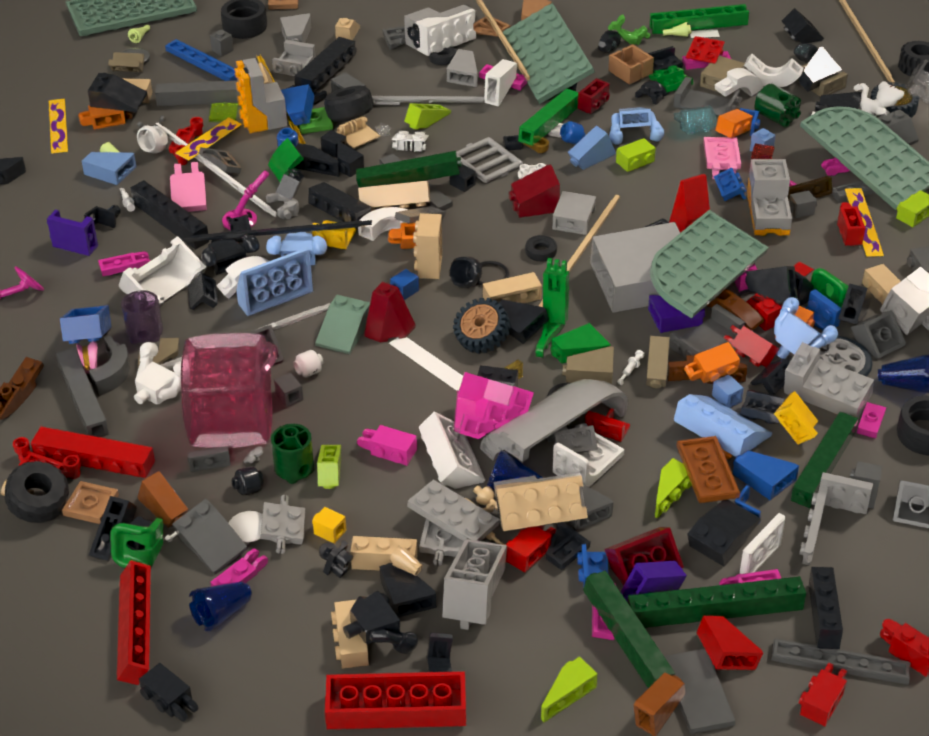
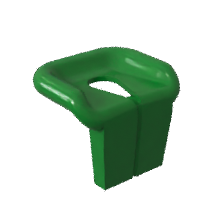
[810,268,848,308]
[110,518,163,568]

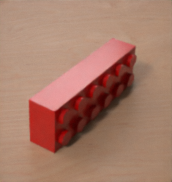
[325,671,466,730]

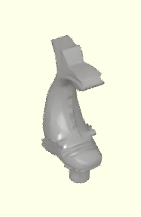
[266,192,299,219]

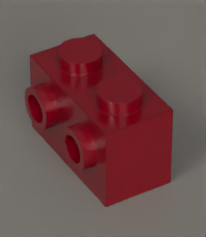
[578,78,610,114]

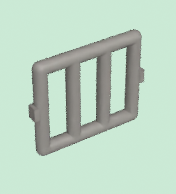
[456,137,523,183]

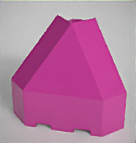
[454,372,534,439]

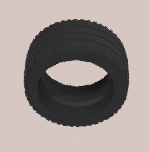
[221,0,267,39]
[897,395,929,456]

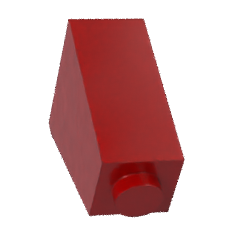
[696,616,763,670]

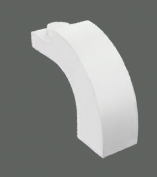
[744,54,804,87]
[358,207,408,241]

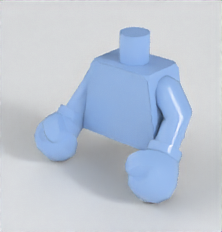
[609,107,664,145]
[266,232,327,265]
[774,297,838,359]

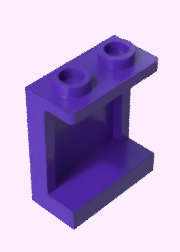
[47,209,98,256]

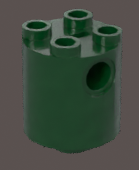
[754,84,801,128]
[271,423,314,484]

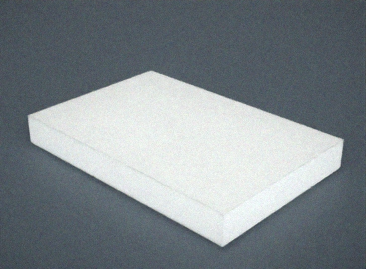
[740,513,785,574]

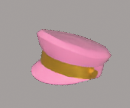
[76,341,98,374]

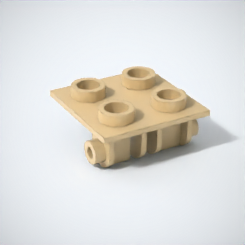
[337,116,380,149]

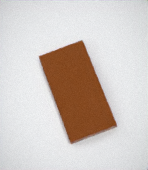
[677,436,740,503]

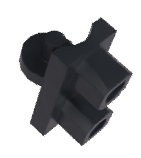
[319,540,354,578]

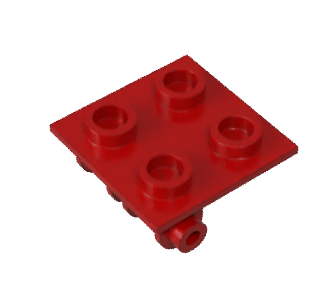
[685,36,725,64]

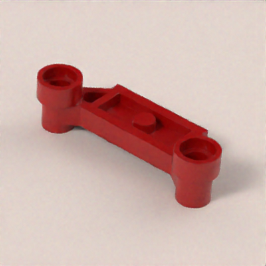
[169,117,204,165]
[13,437,81,479]

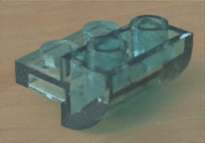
[674,105,717,134]

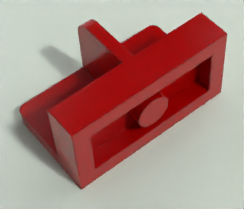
[585,408,630,442]

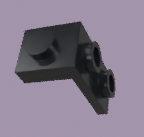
[426,632,453,672]

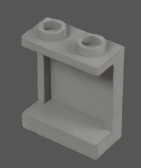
[272,40,316,76]
[552,191,596,235]

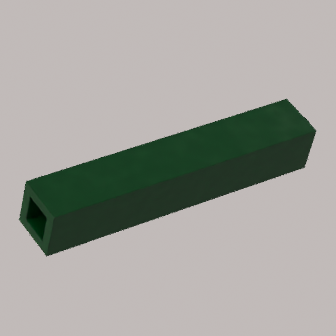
[356,151,462,188]
[791,412,859,508]
[583,570,675,688]

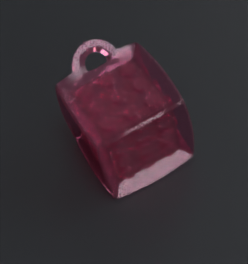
[181,333,278,448]

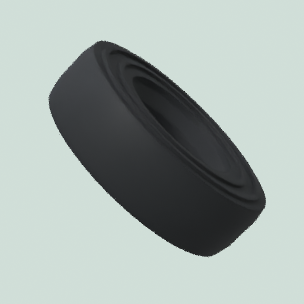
[429,46,457,65]
[525,235,557,262]

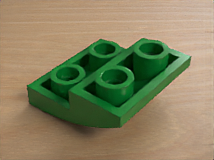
[649,66,693,92]
[268,138,304,182]

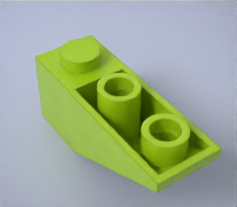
[655,458,692,518]

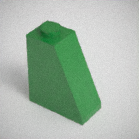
[550,323,611,363]

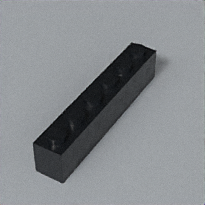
[294,37,357,93]
[130,180,209,250]

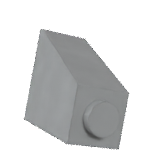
[280,13,311,43]
[447,49,478,87]

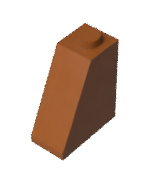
[137,471,188,528]
[633,673,685,736]

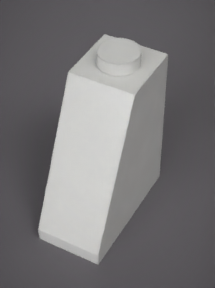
[484,59,517,107]

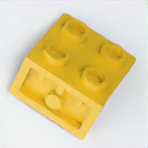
[774,391,818,444]

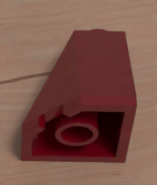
[364,281,416,343]

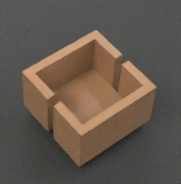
[608,44,654,85]

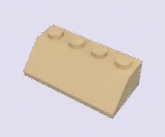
[358,181,430,212]

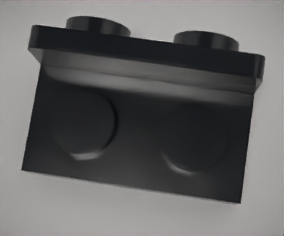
[648,46,683,73]

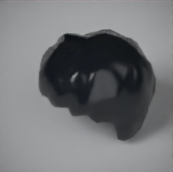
[449,257,483,288]

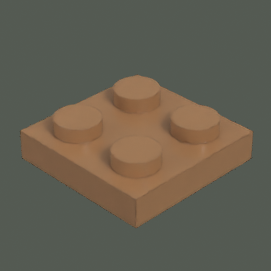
[62,481,119,524]

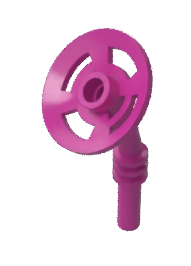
[222,170,269,230]
[0,266,45,300]

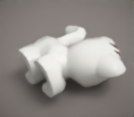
[854,81,904,117]

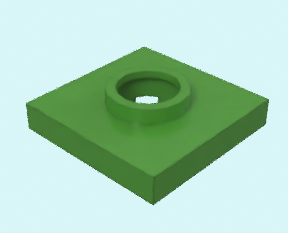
[298,107,333,134]

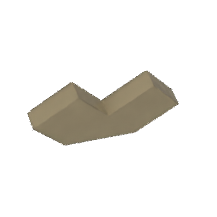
[138,338,180,368]

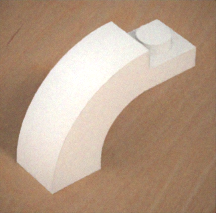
[715,68,763,97]
[217,256,269,299]

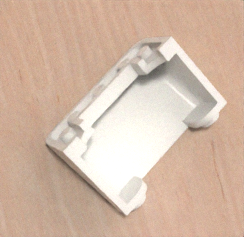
[119,237,206,310]

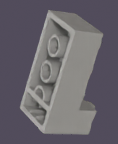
[784,342,874,418]
[442,539,507,630]

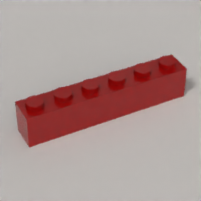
[31,426,155,478]
[117,560,151,685]

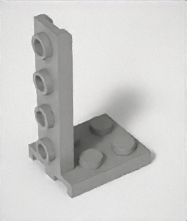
[799,472,873,565]

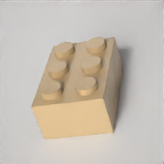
[413,213,442,279]

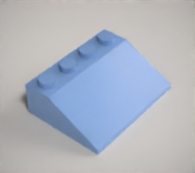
[236,247,313,316]
[674,394,772,457]

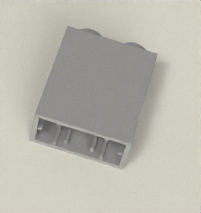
[590,222,680,313]

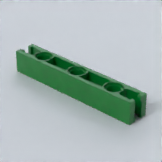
[649,4,749,34]

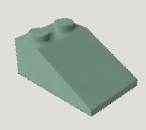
[315,294,370,354]

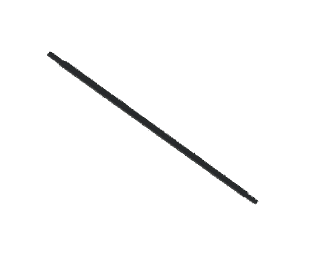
[174,220,372,242]

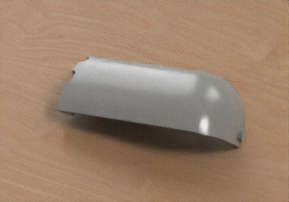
[480,379,628,462]

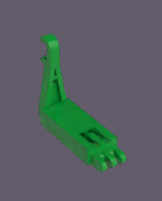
[535,258,569,358]

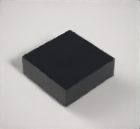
[503,135,522,151]

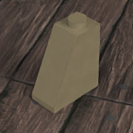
[646,336,670,388]
[562,346,614,384]

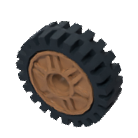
[453,298,510,354]

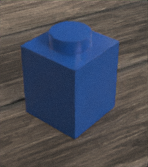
[390,269,419,300]

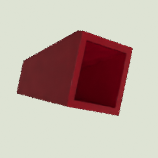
[508,164,560,218]

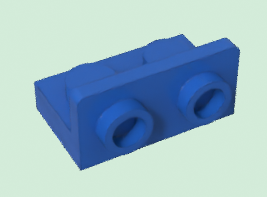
[714,168,747,201]
[805,290,842,331]
[577,544,609,588]

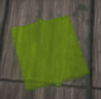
[209,102,238,122]

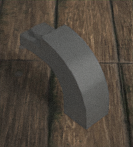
[89,335,130,396]

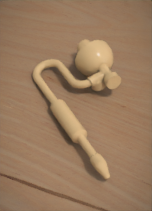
[465,486,506,545]

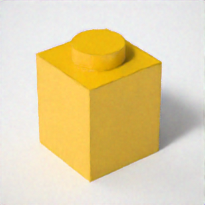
[312,507,346,544]

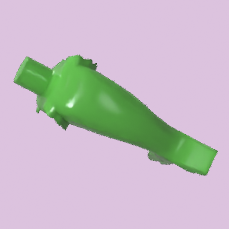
[608,15,650,45]

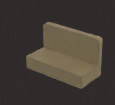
[108,52,145,72]

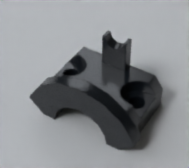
[635,80,667,105]
[228,214,251,242]

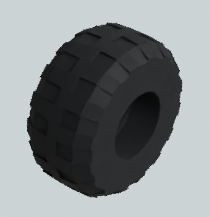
[324,85,374,122]
[4,461,69,523]

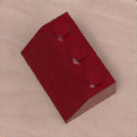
[605,527,684,586]

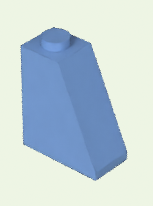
[568,125,616,170]
[82,152,136,185]

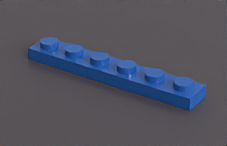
[165,39,238,81]

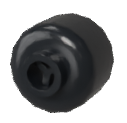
[231,467,264,495]

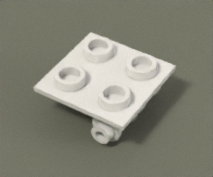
[392,131,429,152]

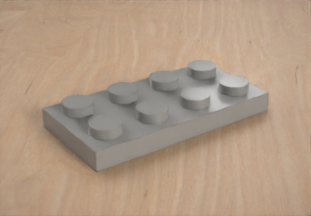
[407,479,500,541]

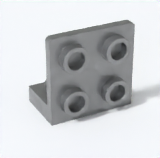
[547,423,598,453]

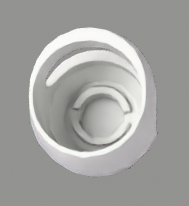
[137,126,168,154]

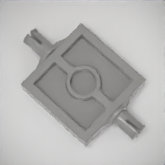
[260,495,305,554]
[419,519,464,566]

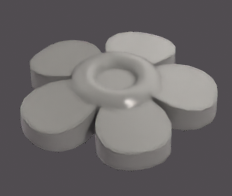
[243,446,263,464]

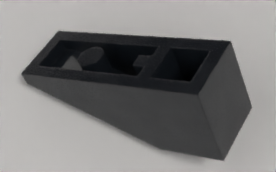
[294,143,340,177]
[89,496,137,561]

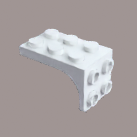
[553,433,625,487]

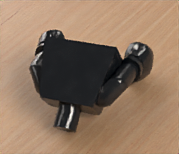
[201,234,260,275]
[343,591,418,654]

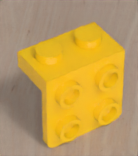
[312,220,356,249]

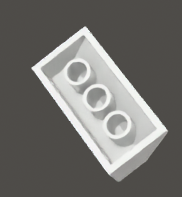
[419,411,485,489]

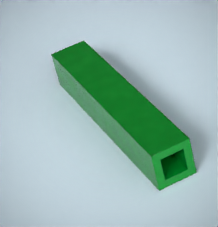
[518,89,578,146]

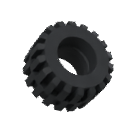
[898,41,929,78]

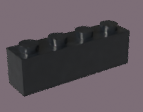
[308,182,371,228]
[808,567,843,649]

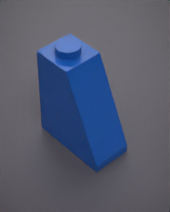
[281,84,315,126]
[733,450,799,500]

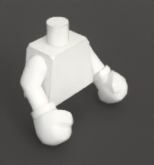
[134,342,195,404]

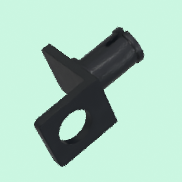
[84,205,121,228]

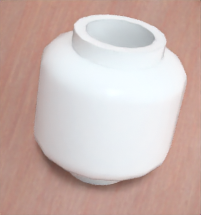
[294,350,324,378]

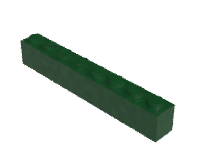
[628,576,806,628]

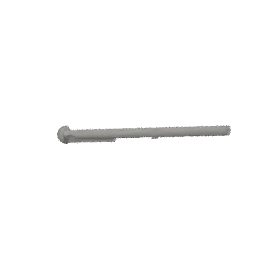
[372,96,484,105]

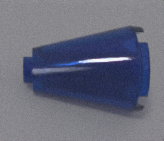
[878,354,929,393]
[487,450,543,490]
[189,582,252,631]

